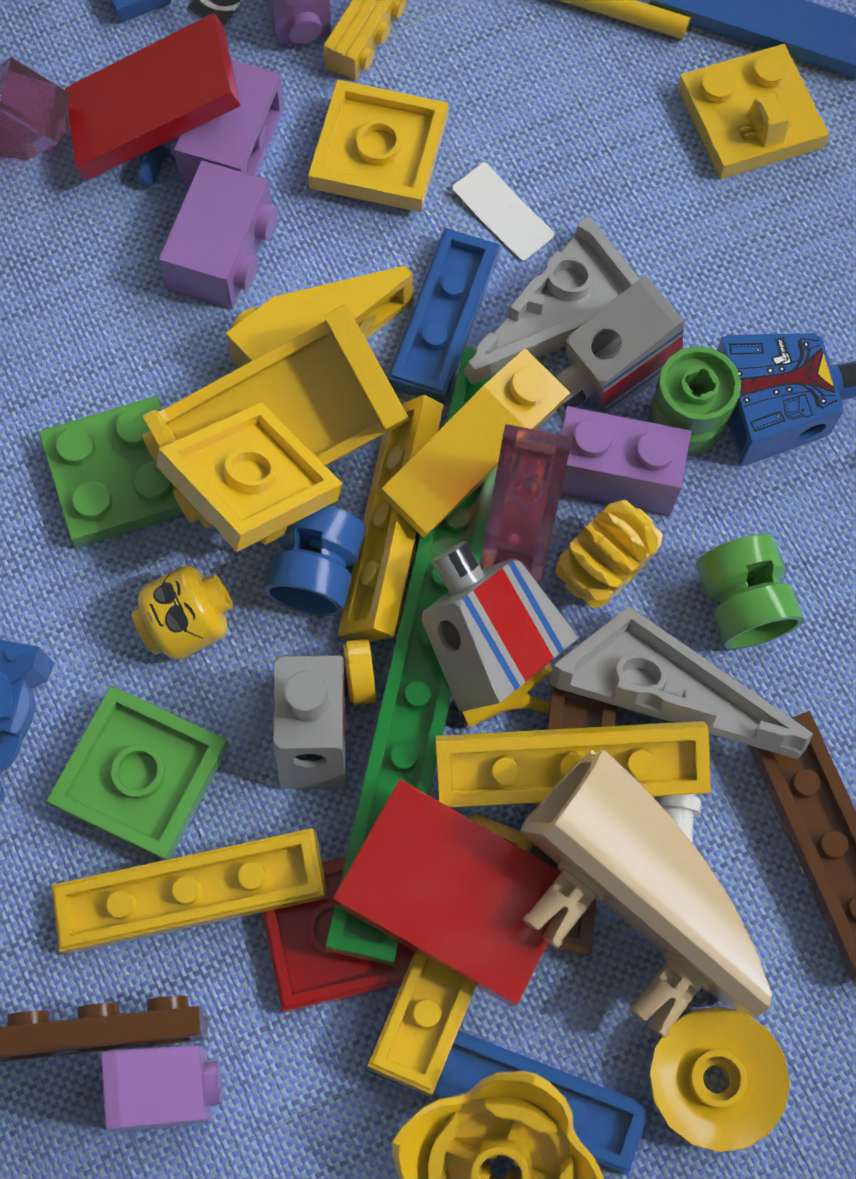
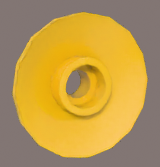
[649,1006,790,1152]

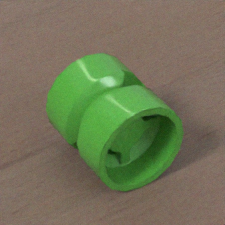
[648,346,741,456]
[695,534,805,649]

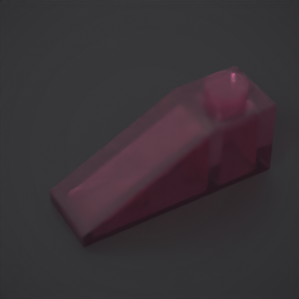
[481,424,572,581]

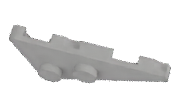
[464,216,640,385]
[549,606,813,759]

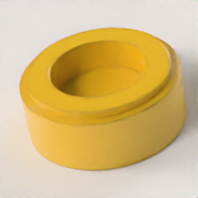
[343,638,376,705]

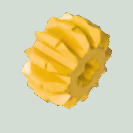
[555,500,663,608]

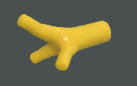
[461,663,552,728]

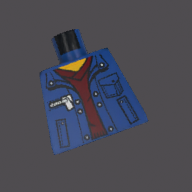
[717,333,856,466]

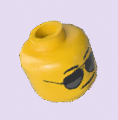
[132,566,233,660]

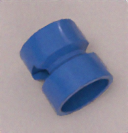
[263,505,366,617]

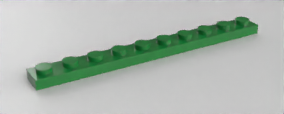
[326,348,500,966]

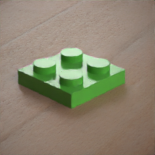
[39,395,184,549]
[46,685,230,861]

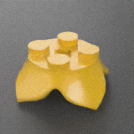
[392,1071,604,1179]

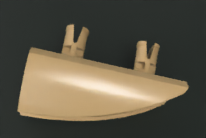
[520,749,772,1038]

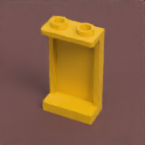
[142,303,409,529]

